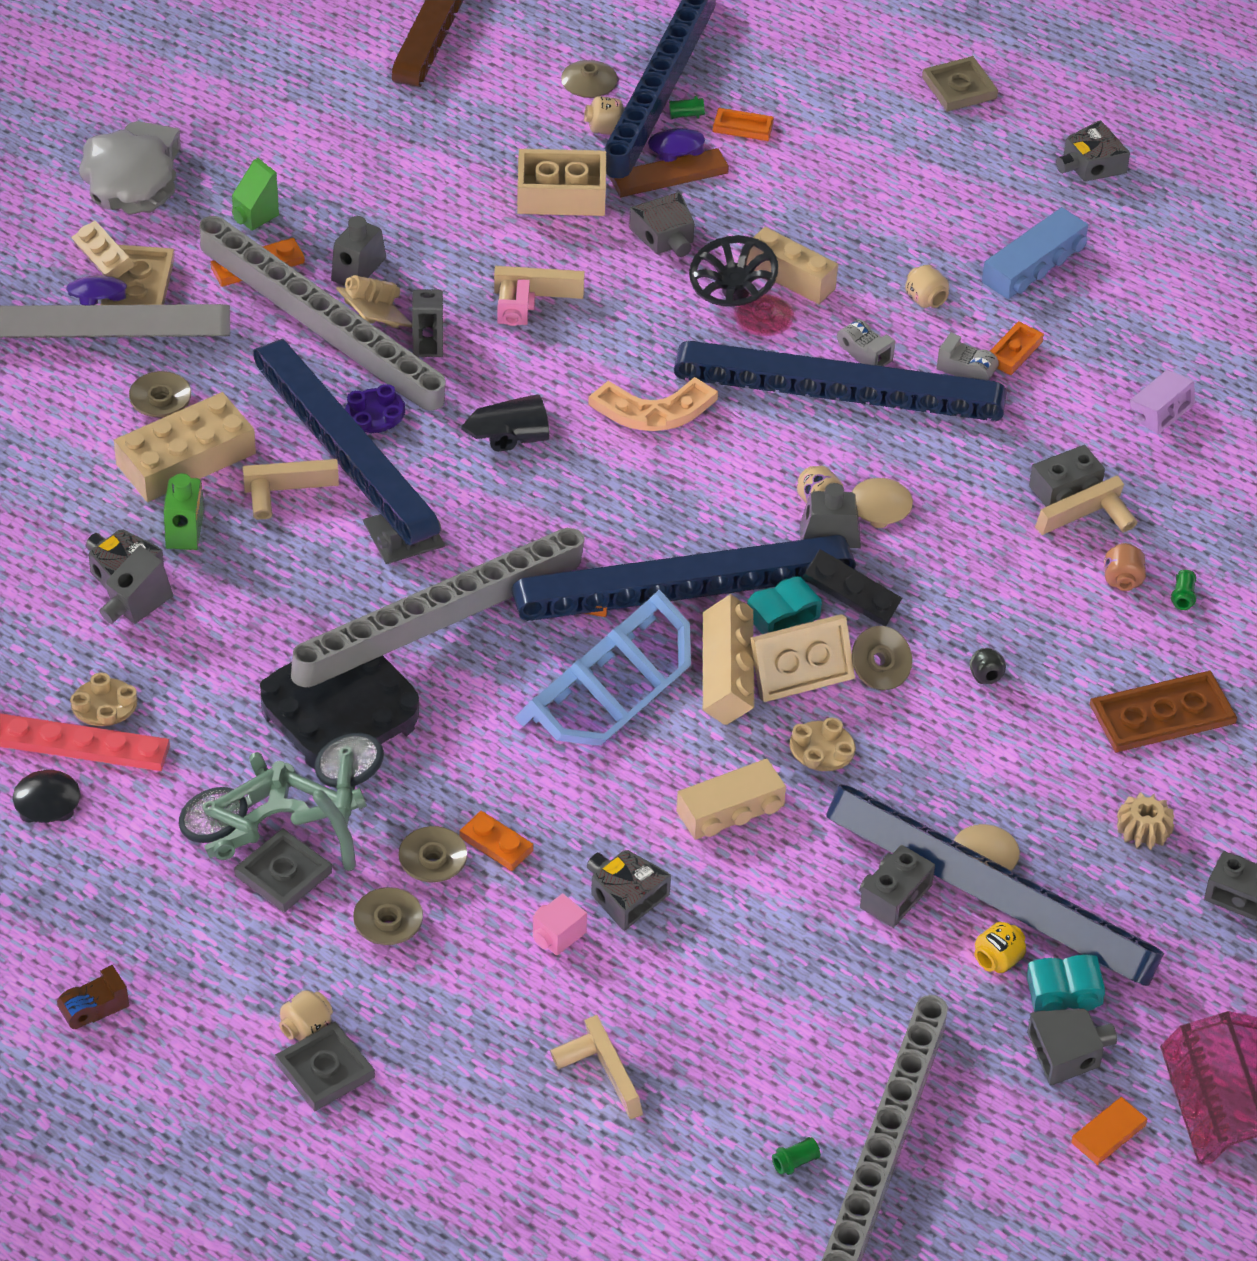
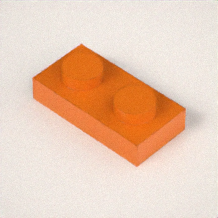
[990,321,1044,375]
[459,810,534,871]

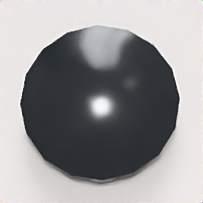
[12,769,81,823]

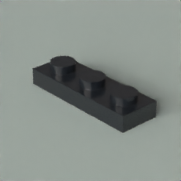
[802,549,903,626]

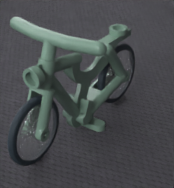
[179,733,384,871]

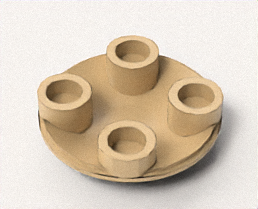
[852,478,913,528]
[70,673,138,726]
[790,717,856,771]
[954,824,1020,871]

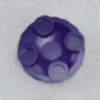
[648,128,705,162]
[66,275,127,306]
[345,384,405,433]

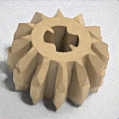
[1117,792,1174,850]

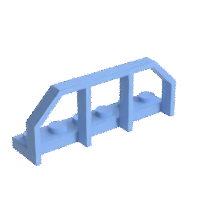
[514,589,691,745]

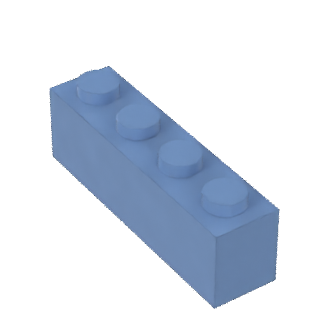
[982,207,1088,300]

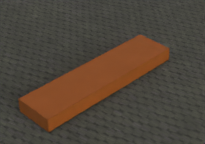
[610,148,729,198]

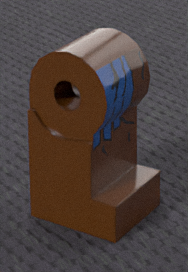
[57,965,130,1029]

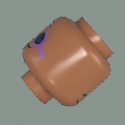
[1104,543,1146,591]

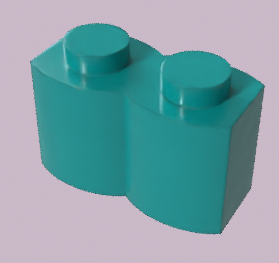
[747,577,822,634]
[1027,955,1105,1012]

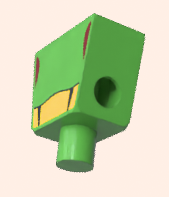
[164,473,205,550]

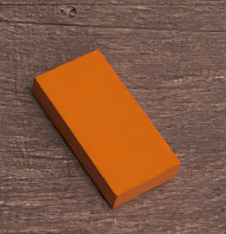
[712,108,774,141]
[1071,1097,1148,1165]

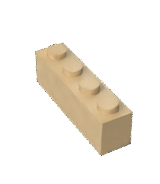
[703,594,754,725]

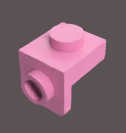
[497,279,535,326]

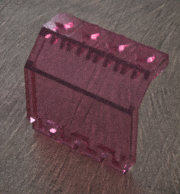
[1160,1011,1257,1165]

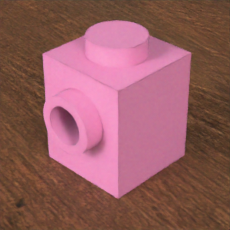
[533,893,587,955]

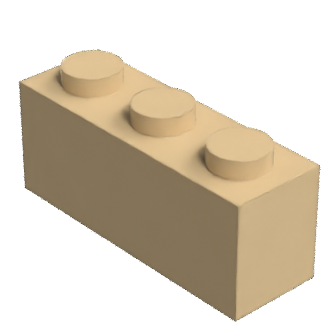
[746,227,838,304]
[676,758,786,840]

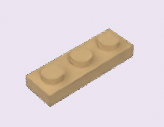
[71,220,135,278]

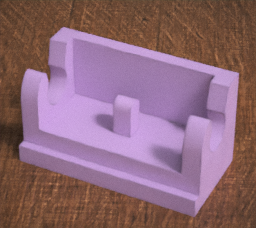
[1130,369,1195,435]

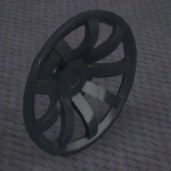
[689,235,779,307]

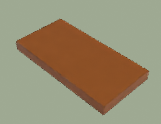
[1090,670,1237,753]

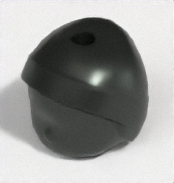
[970,648,1006,684]

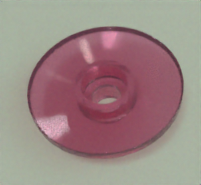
[734,294,794,336]

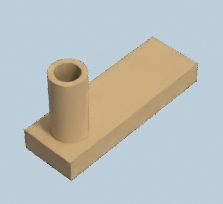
[494,266,585,300]
[243,459,339,520]
[1035,475,1138,535]
[550,1015,643,1119]

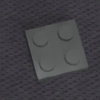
[234,828,332,913]
[275,1022,375,1112]

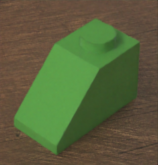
[232,158,279,231]

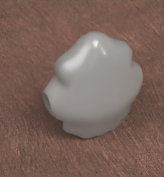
[79,130,176,214]

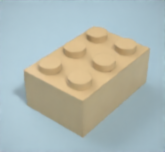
[517,149,606,216]

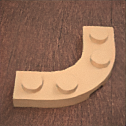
[588,377,718,431]

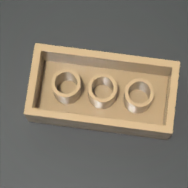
[114,392,256,502]

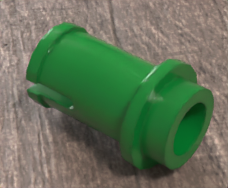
[669,96,705,119]
[1171,570,1197,610]
[772,1137,821,1175]

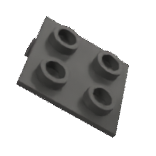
[363,514,445,564]

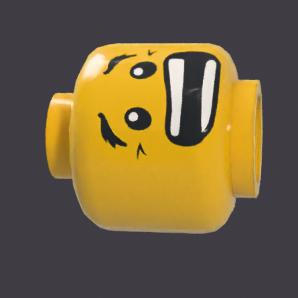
[974,921,1026,973]

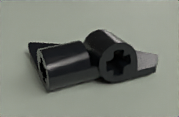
[461,394,549,452]

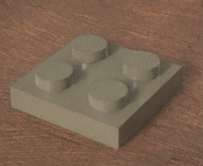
[922,56,998,112]

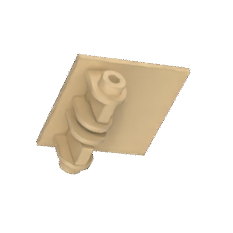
[336,275,412,328]

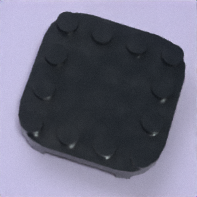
[260,655,419,769]

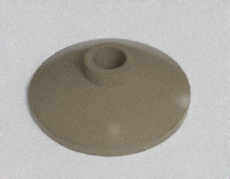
[561,60,617,98]
[129,371,191,417]
[852,626,912,690]
[399,826,467,882]
[353,887,423,945]

